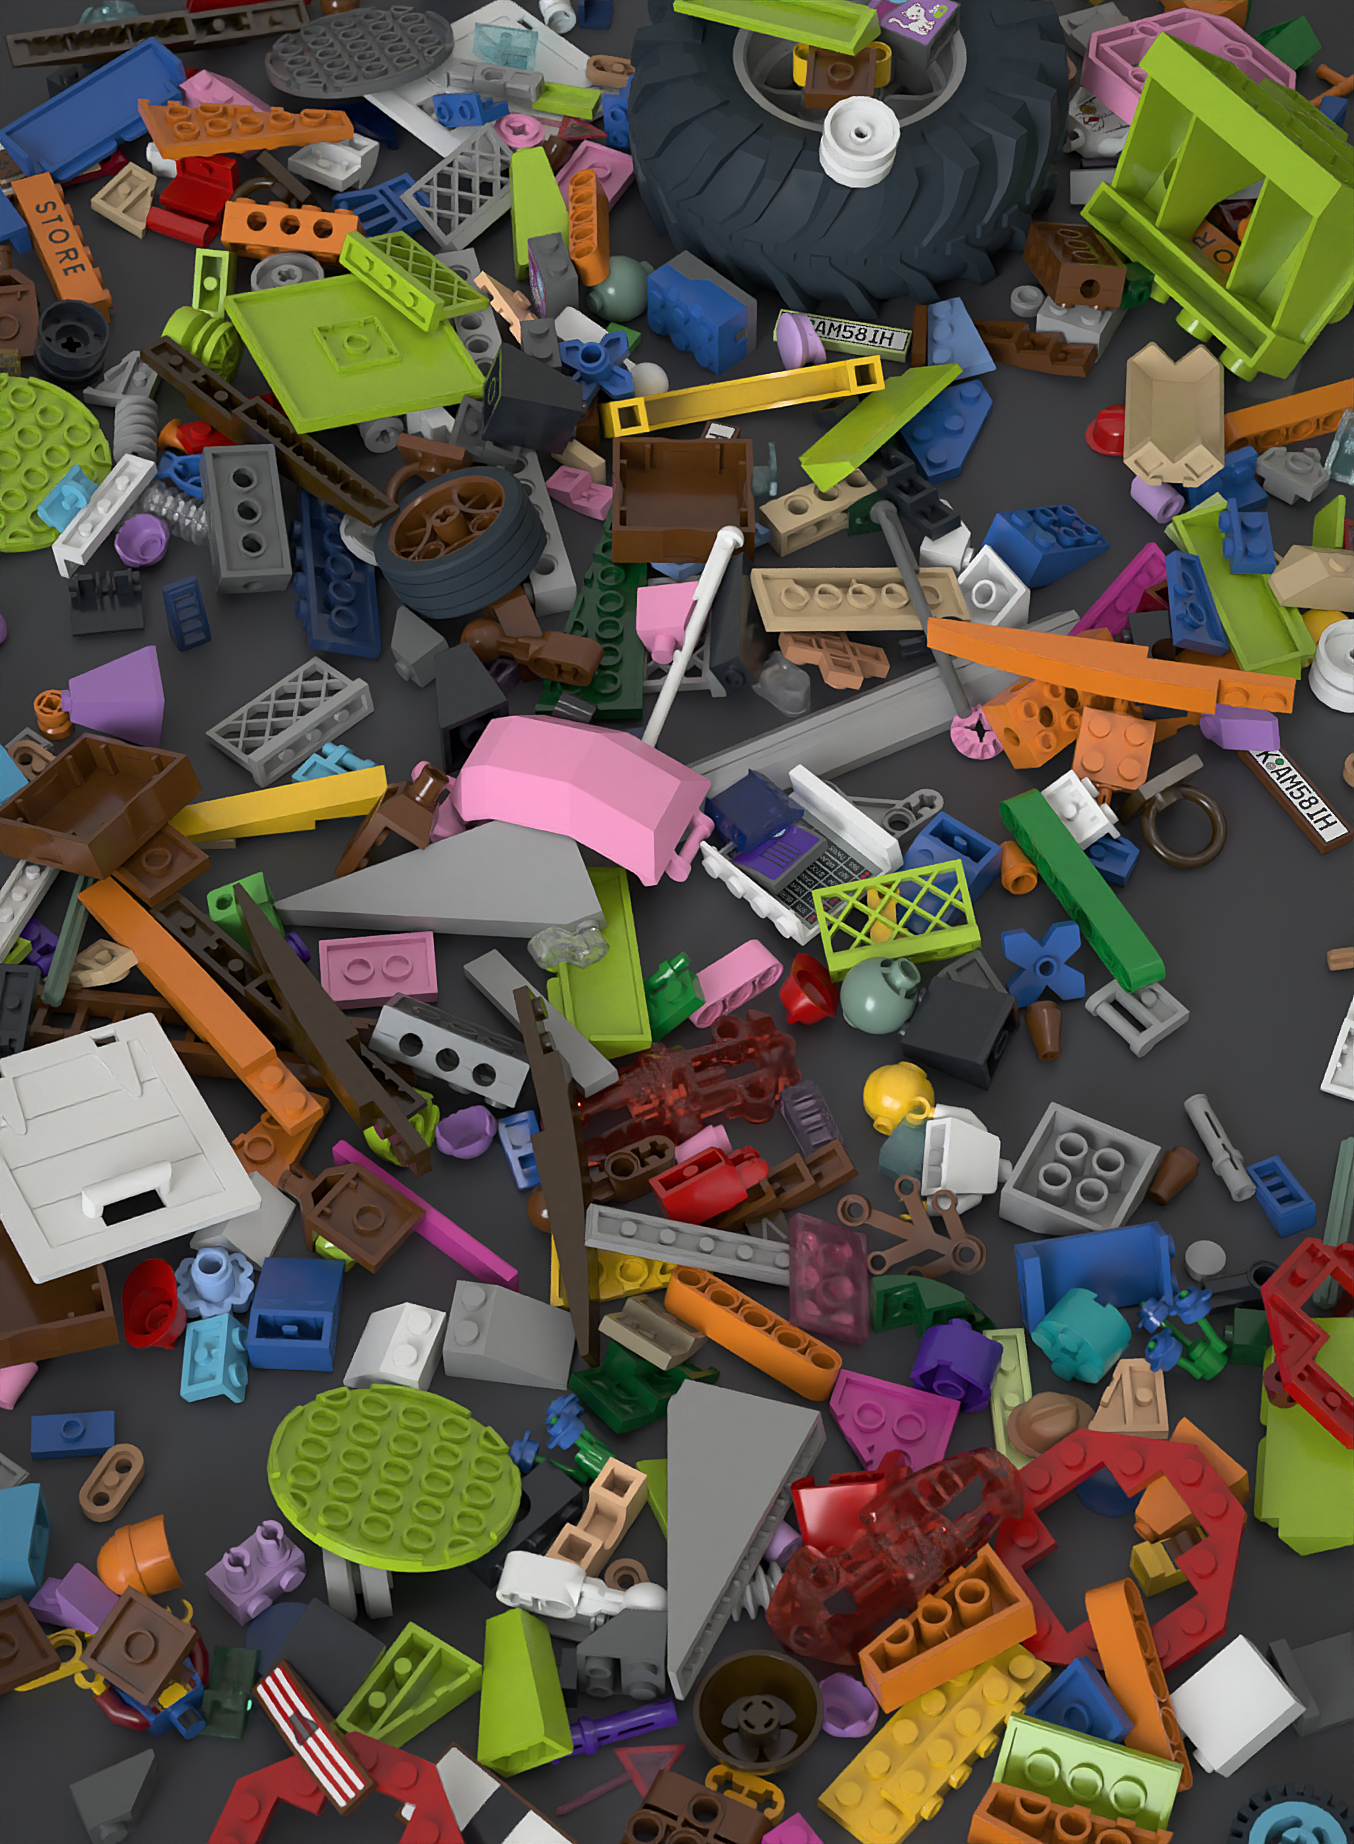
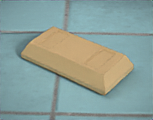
[551,439,606,485]

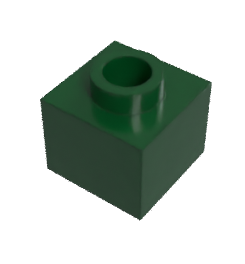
[1120,261,1155,310]
[1223,1308,1268,1367]

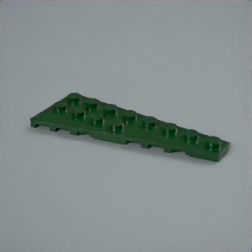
[535,504,648,719]

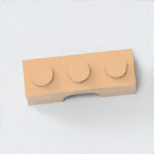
[545,1457,648,1579]

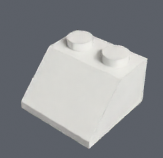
[343,1302,447,1391]

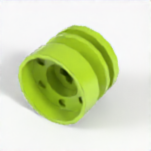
[162,306,245,384]

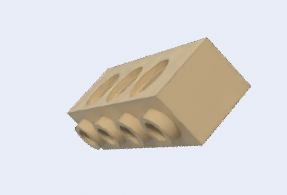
[759,468,879,557]

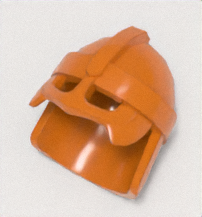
[97,1514,184,1599]

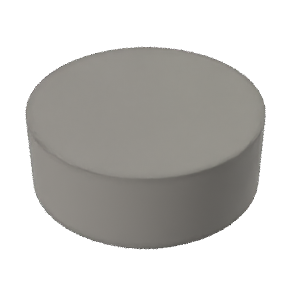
[1010,285,1044,317]
[1184,1240,1226,1282]

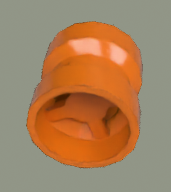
[34,689,75,741]

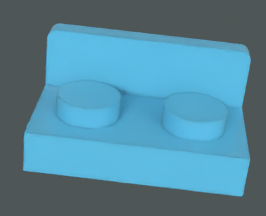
[180,1313,248,1403]

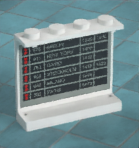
[699,764,904,946]

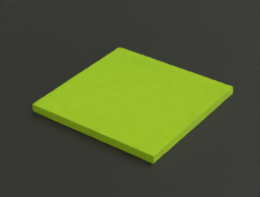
[223,273,486,435]

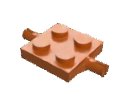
[1071,698,1157,807]

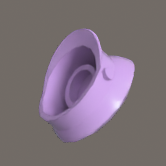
[776,312,826,371]

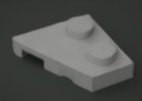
[83,350,162,408]

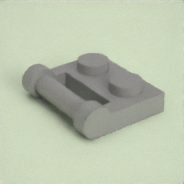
[1085,979,1190,1058]

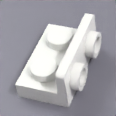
[1040,769,1120,850]

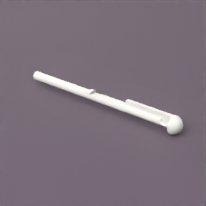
[641,526,744,748]

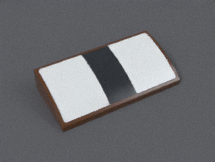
[395,1741,579,1844]

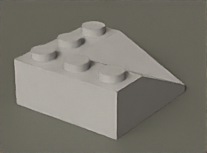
[999,1102,1161,1236]

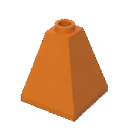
[1133,1417,1250,1544]

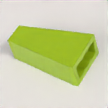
[509,146,573,281]
[477,1607,573,1778]

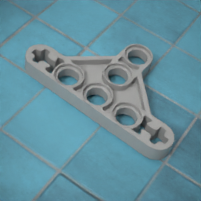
[821,780,944,847]

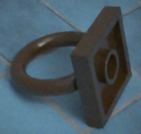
[228,150,325,235]
[1115,754,1227,869]

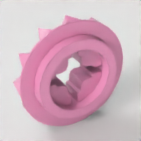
[493,114,545,150]
[950,703,1003,760]

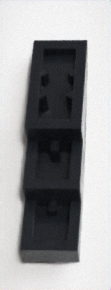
[858,442,962,541]

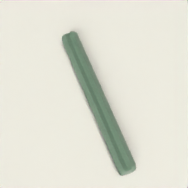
[41,874,98,1007]
[1312,1137,1354,1310]

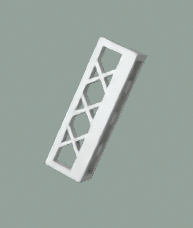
[52,453,157,578]

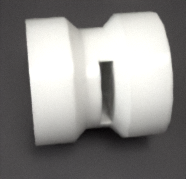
[539,0,576,34]

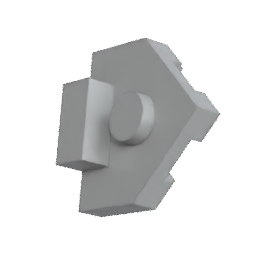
[1255,447,1330,505]

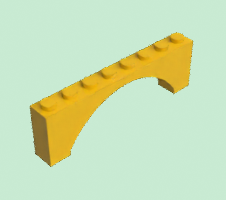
[598,355,885,438]

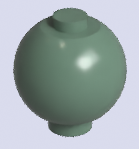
[585,255,654,323]
[840,957,921,1034]

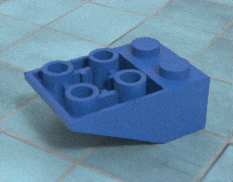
[981,504,1111,588]
[894,811,1002,935]
[246,1257,346,1371]

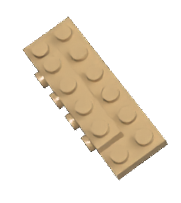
[750,567,971,632]

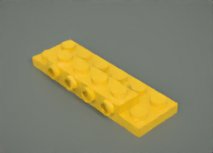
[817,1643,1052,1844]

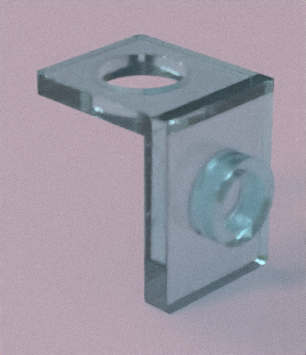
[752,442,777,497]

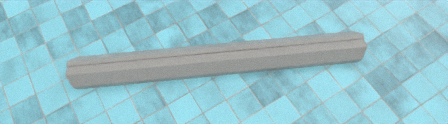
[575,610,1080,867]

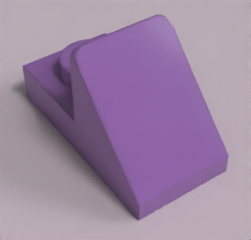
[27,1563,120,1634]

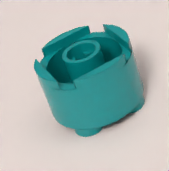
[1031,1288,1132,1383]

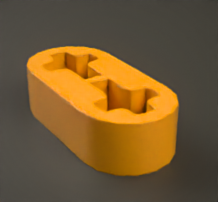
[705,1765,785,1826]

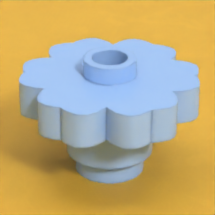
[174,1246,256,1320]

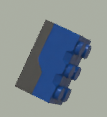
[647,250,757,376]

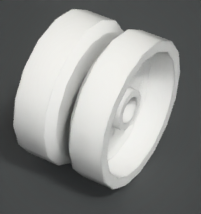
[819,96,900,188]
[1308,619,1354,713]

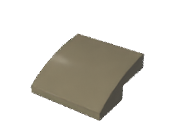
[598,1294,709,1371]

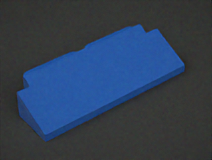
[0,36,187,184]

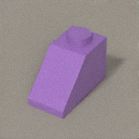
[1199,704,1281,751]

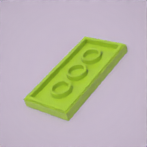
[992,1711,1184,1833]

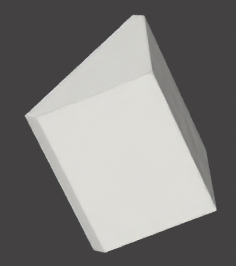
[957,544,1030,629]
[190,1171,297,1272]

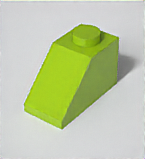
[192,248,238,319]

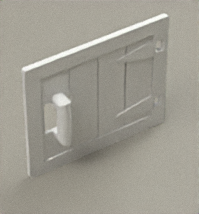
[363,0,620,183]
[0,1012,262,1284]

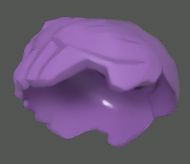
[115,513,170,568]
[435,1105,498,1159]
[818,1672,880,1738]

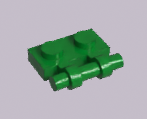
[643,951,706,1046]

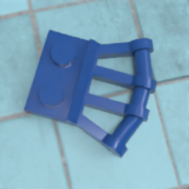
[332,173,441,238]

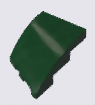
[869,1275,998,1338]
[567,1339,720,1434]

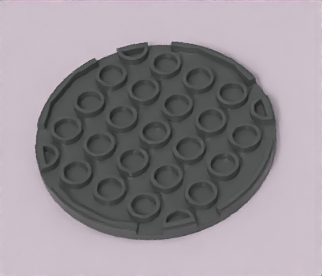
[265,6,455,99]

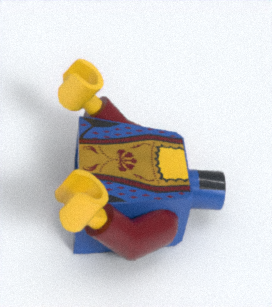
[75,1599,210,1739]

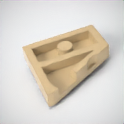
[91,162,157,239]
[43,939,139,988]

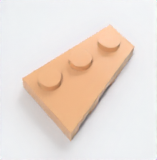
[474,271,539,344]

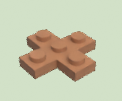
[778,631,890,690]

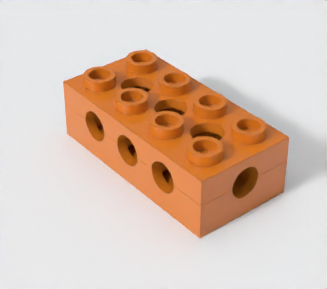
[221,198,366,269]
[981,627,1115,769]

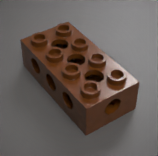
[1023,221,1127,311]

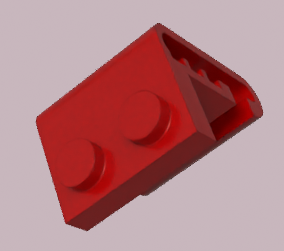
[146,154,240,249]
[790,1451,922,1567]

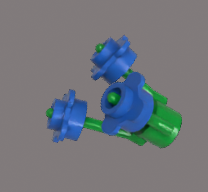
[1134,1287,1229,1381]
[509,1393,617,1485]

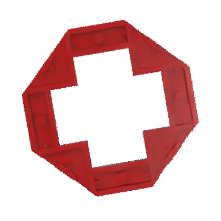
[1260,1237,1354,1450]
[994,1428,1248,1676]
[208,1730,465,1844]

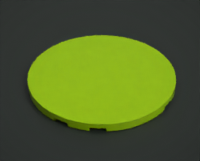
[0,373,112,552]
[267,1384,522,1572]

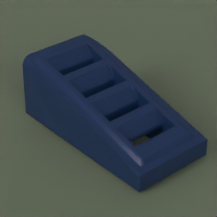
[162,575,212,652]

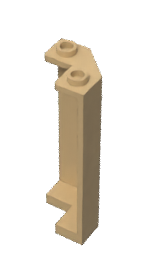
[1124,342,1224,487]

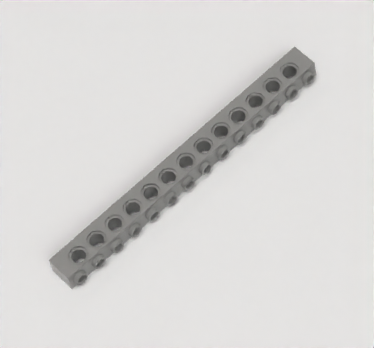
[434,248,577,617]

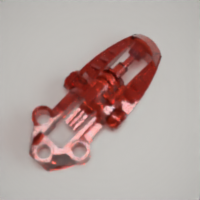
[540,1009,801,1167]
[765,1447,1024,1665]

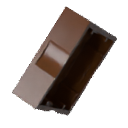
[612,437,755,564]
[0,732,202,880]
[0,1219,120,1369]

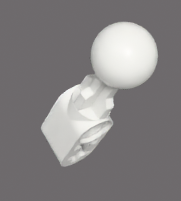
[554,306,669,398]
[496,1551,668,1619]

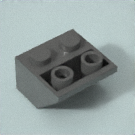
[577,1608,668,1701]

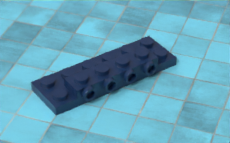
[288,486,382,659]

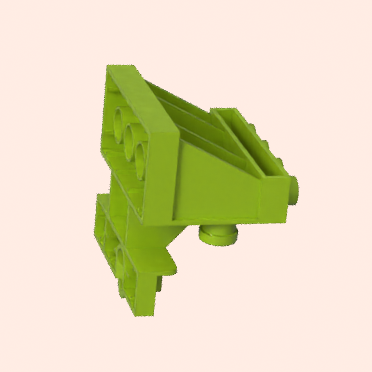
[1080,31,1354,382]

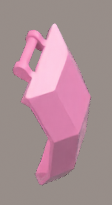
[448,715,715,886]

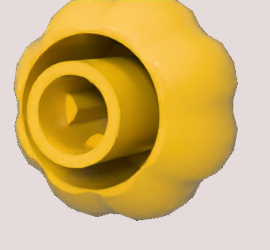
[863,1062,935,1136]

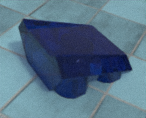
[704,768,804,854]

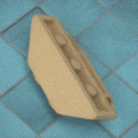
[1267,545,1354,612]

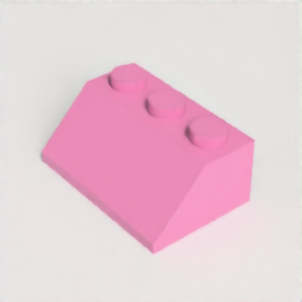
[179,70,271,160]

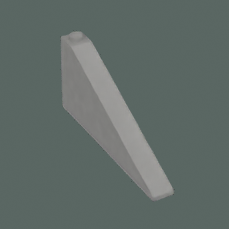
[274,820,608,940]
[667,1379,827,1700]

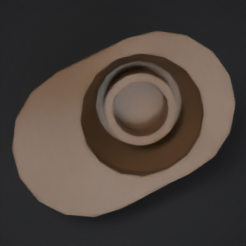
[1006,1392,1096,1459]

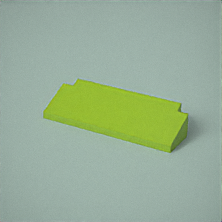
[673,0,881,56]
[798,363,963,493]
[1172,502,1317,680]
[540,867,652,1060]
[1254,1317,1354,1556]

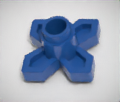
[558,331,636,406]
[1001,920,1086,1008]

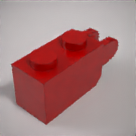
[648,1145,770,1226]

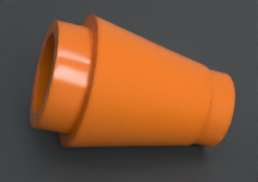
[999,841,1038,895]

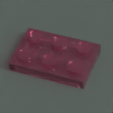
[789,1212,869,1346]

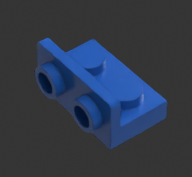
[602,74,634,150]
[432,92,510,127]
[1218,498,1276,574]

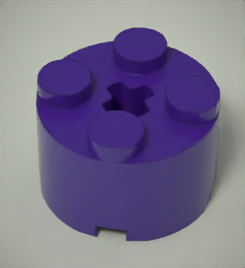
[910,1318,1004,1413]

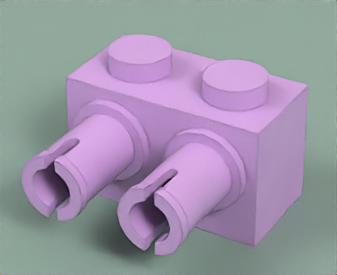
[205,1520,307,1627]

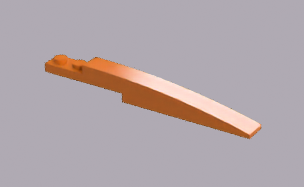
[927,617,1296,715]
[77,876,324,1138]

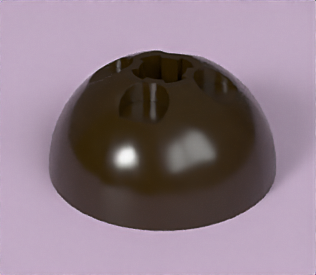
[693,1649,824,1776]

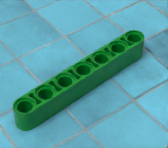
[999,788,1166,994]

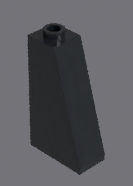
[709,552,774,695]

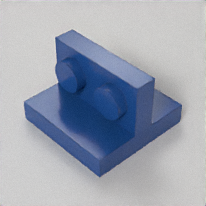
[1172,445,1269,512]
[1026,1656,1135,1746]

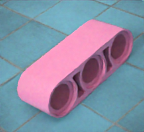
[688,939,784,1029]

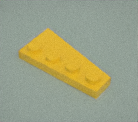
[550,1234,713,1311]

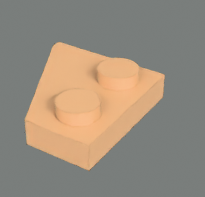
[1088,1359,1169,1439]

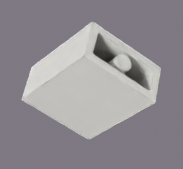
[1170,1635,1307,1778]

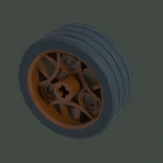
[373,466,546,619]

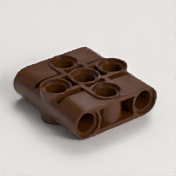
[620,1769,773,1844]

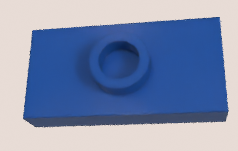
[30,1410,116,1460]

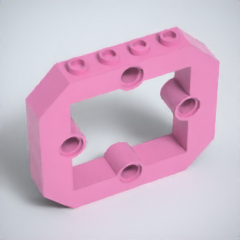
[1080,8,1296,126]

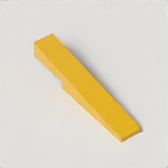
[168,765,387,843]

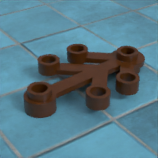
[837,1175,988,1279]

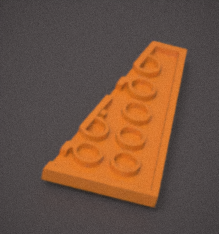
[138,99,354,160]

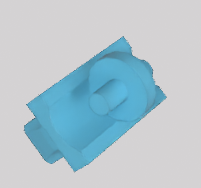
[36,464,99,533]

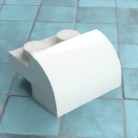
[288,133,379,192]

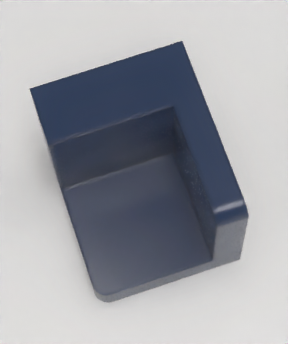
[578,0,614,30]

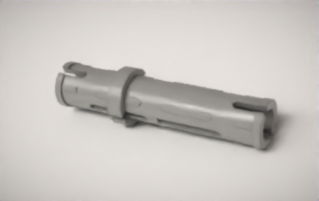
[1184,1094,1256,1201]

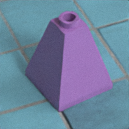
[61,646,165,749]

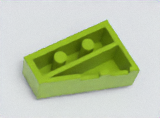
[336,1621,483,1748]

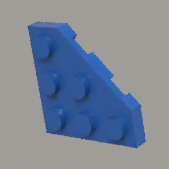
[895,379,993,485]

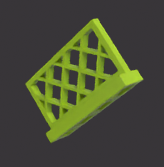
[339,231,490,333]
[812,859,981,983]

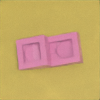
[545,465,612,521]

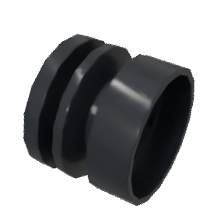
[33,299,110,391]

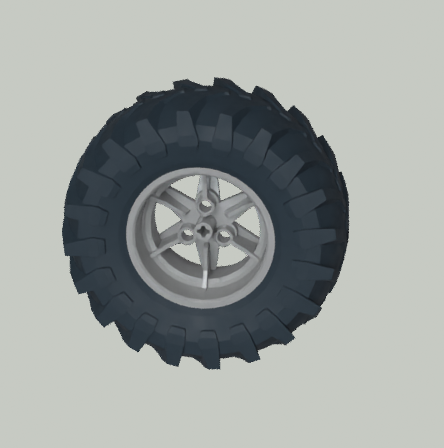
[628,0,1070,319]

